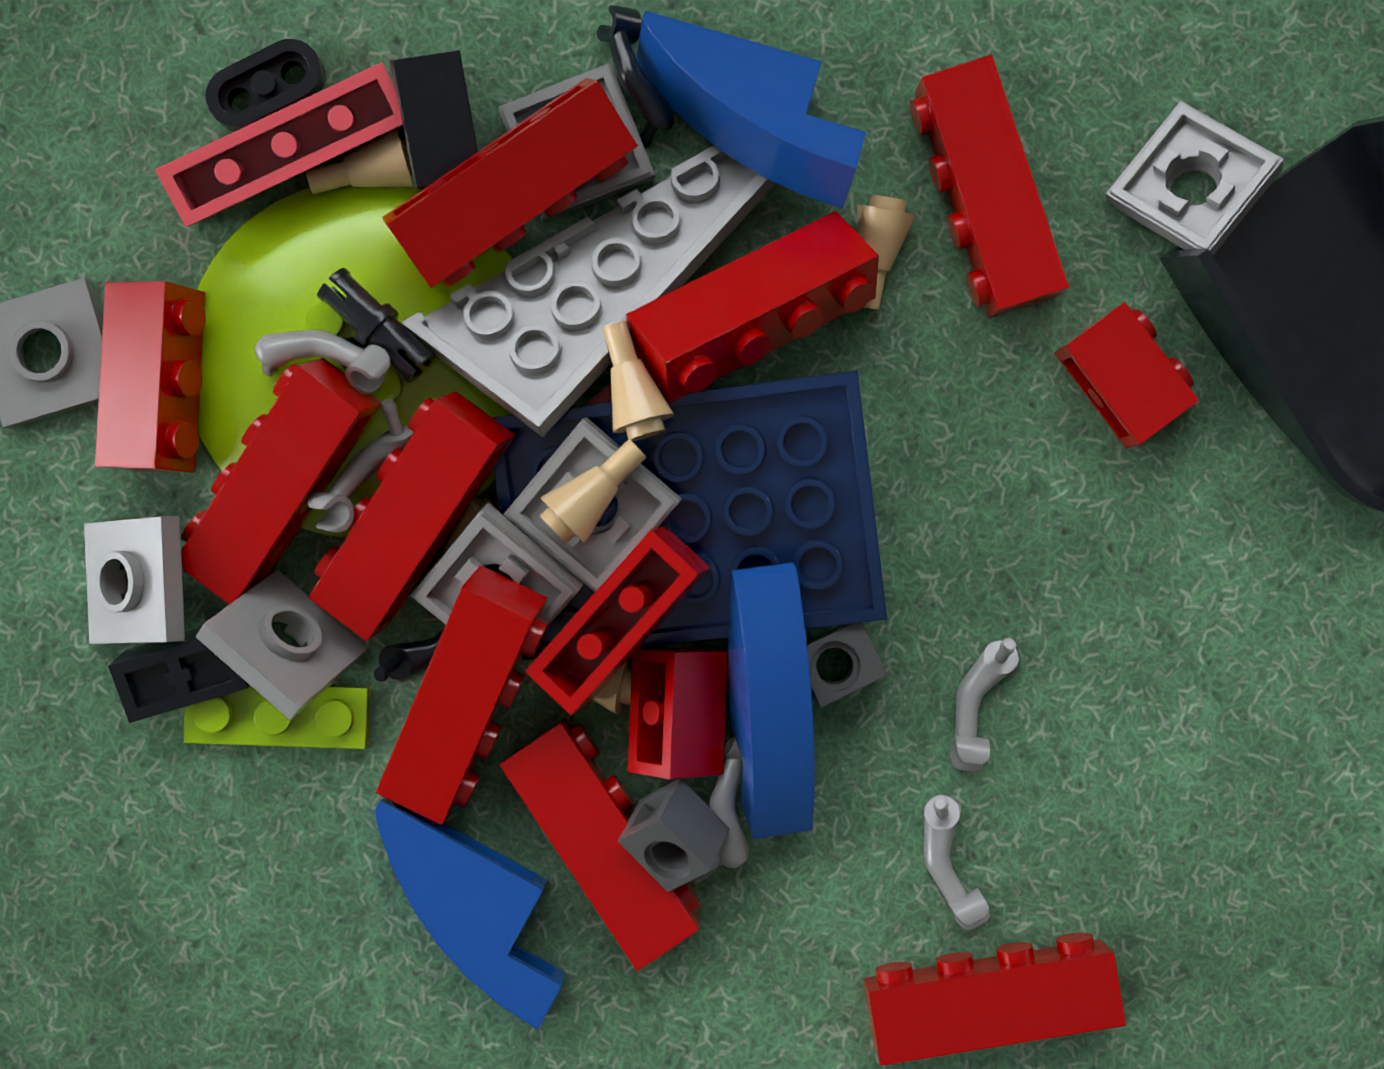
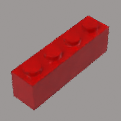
[910,54,1069,318]
[382,78,638,288]
[626,211,879,403]
[181,358,382,605]
[308,391,516,641]
[375,565,549,825]
[499,718,702,971]
[863,933,1126,1066]

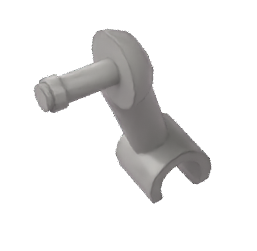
[255,330,390,395]
[308,399,414,533]
[950,638,1019,772]
[709,737,749,868]
[923,795,990,930]

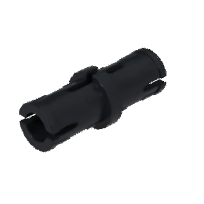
[317,268,436,383]

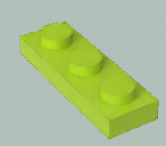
[183,685,371,749]

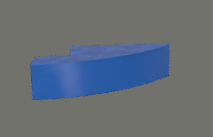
[636,11,866,209]
[726,563,815,839]
[374,798,566,1030]

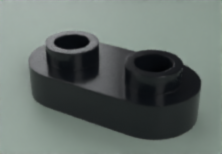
[205,39,326,132]

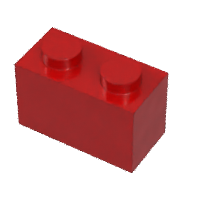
[1054,302,1199,448]
[628,648,728,779]

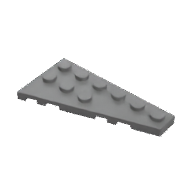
[401,145,776,437]

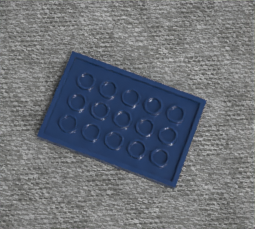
[492,370,887,660]

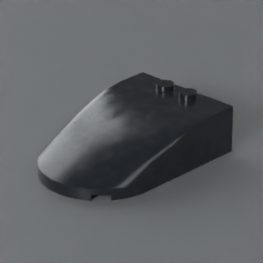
[1159,116,1384,512]

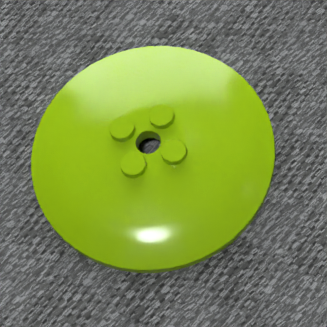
[197,185,512,538]

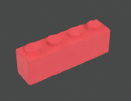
[155,62,403,227]

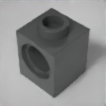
[807,623,888,708]
[618,778,730,892]

